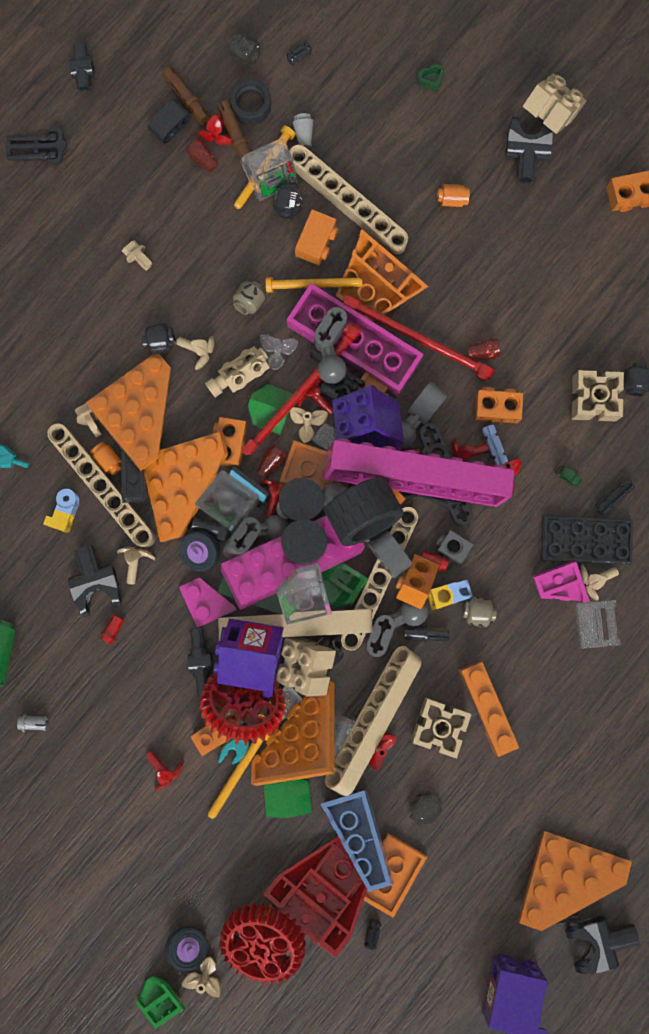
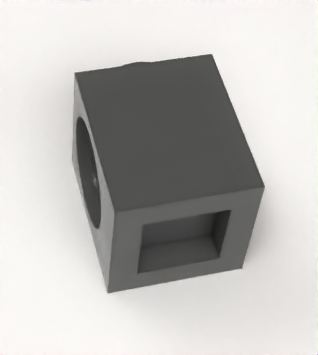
[436,530,473,565]

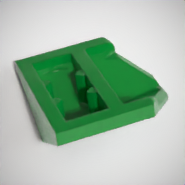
[248,384,293,436]
[318,563,368,608]
[264,779,312,818]
[136,975,185,1029]

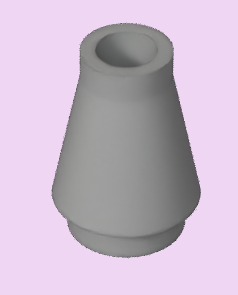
[292,113,314,148]

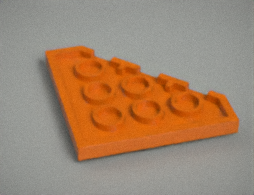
[86,354,171,471]
[145,432,228,542]
[251,681,335,786]
[518,831,632,931]

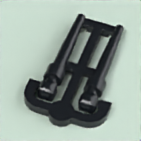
[6,127,67,165]

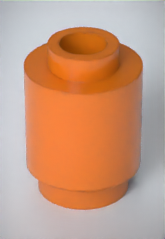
[437,184,470,207]
[90,442,121,476]

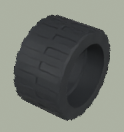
[325,477,404,546]

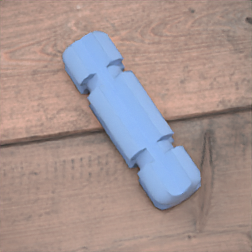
[482,425,508,465]

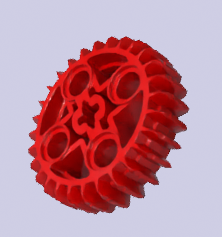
[200,673,285,746]
[219,902,306,985]

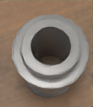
[17,714,48,732]

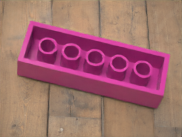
[287,283,424,397]
[221,516,365,611]

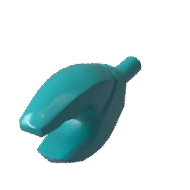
[0,444,29,468]
[218,725,250,764]

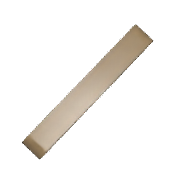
[289,145,408,255]
[47,424,156,548]
[341,507,418,651]
[218,609,373,641]
[325,646,421,796]

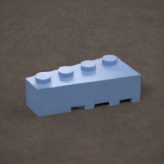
[320,791,394,892]

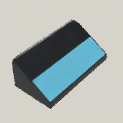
[226,467,270,508]

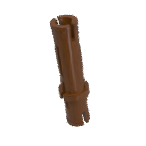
[162,66,211,125]
[216,99,255,167]

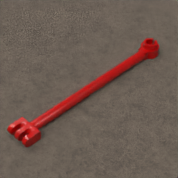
[342,296,495,381]
[242,322,363,455]

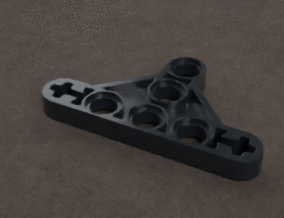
[403,423,473,526]

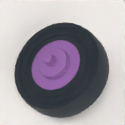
[180,531,220,571]
[165,926,208,971]

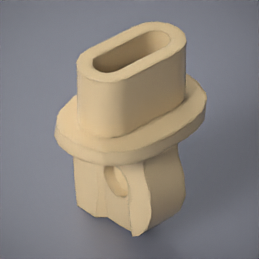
[122,240,152,271]
[75,403,102,438]

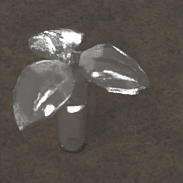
[260,335,298,370]

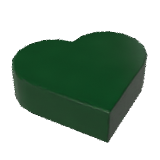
[417,64,445,93]
[555,466,582,487]

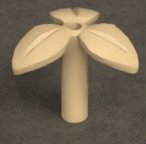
[177,336,214,370]
[290,407,328,443]
[117,547,155,584]
[580,565,619,601]
[181,956,221,998]

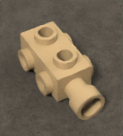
[205,346,270,397]

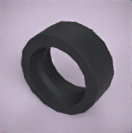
[230,79,271,125]

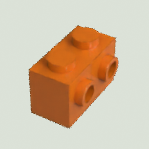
[295,210,339,266]

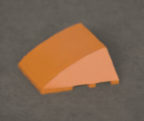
[336,229,429,322]

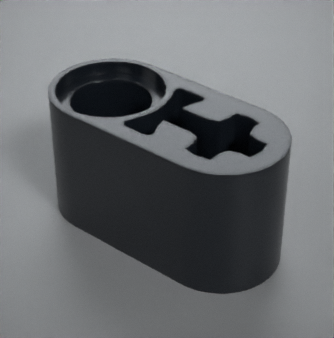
[148,99,192,144]

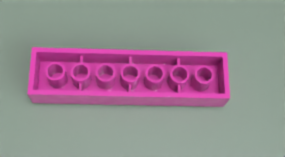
[323,439,514,507]

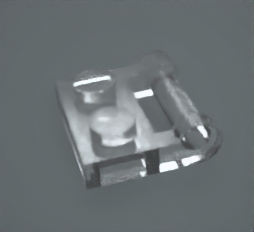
[575,600,621,649]

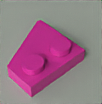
[532,560,590,603]
[179,578,237,628]

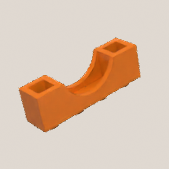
[458,661,519,757]

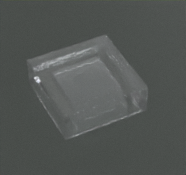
[312,422,337,451]

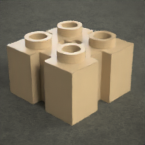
[523,73,587,134]
[572,370,624,421]
[276,637,336,697]
[411,697,471,759]

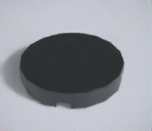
[279,478,324,522]
[281,519,327,565]

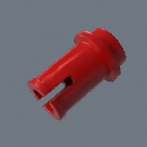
[422,550,450,572]
[100,614,125,645]

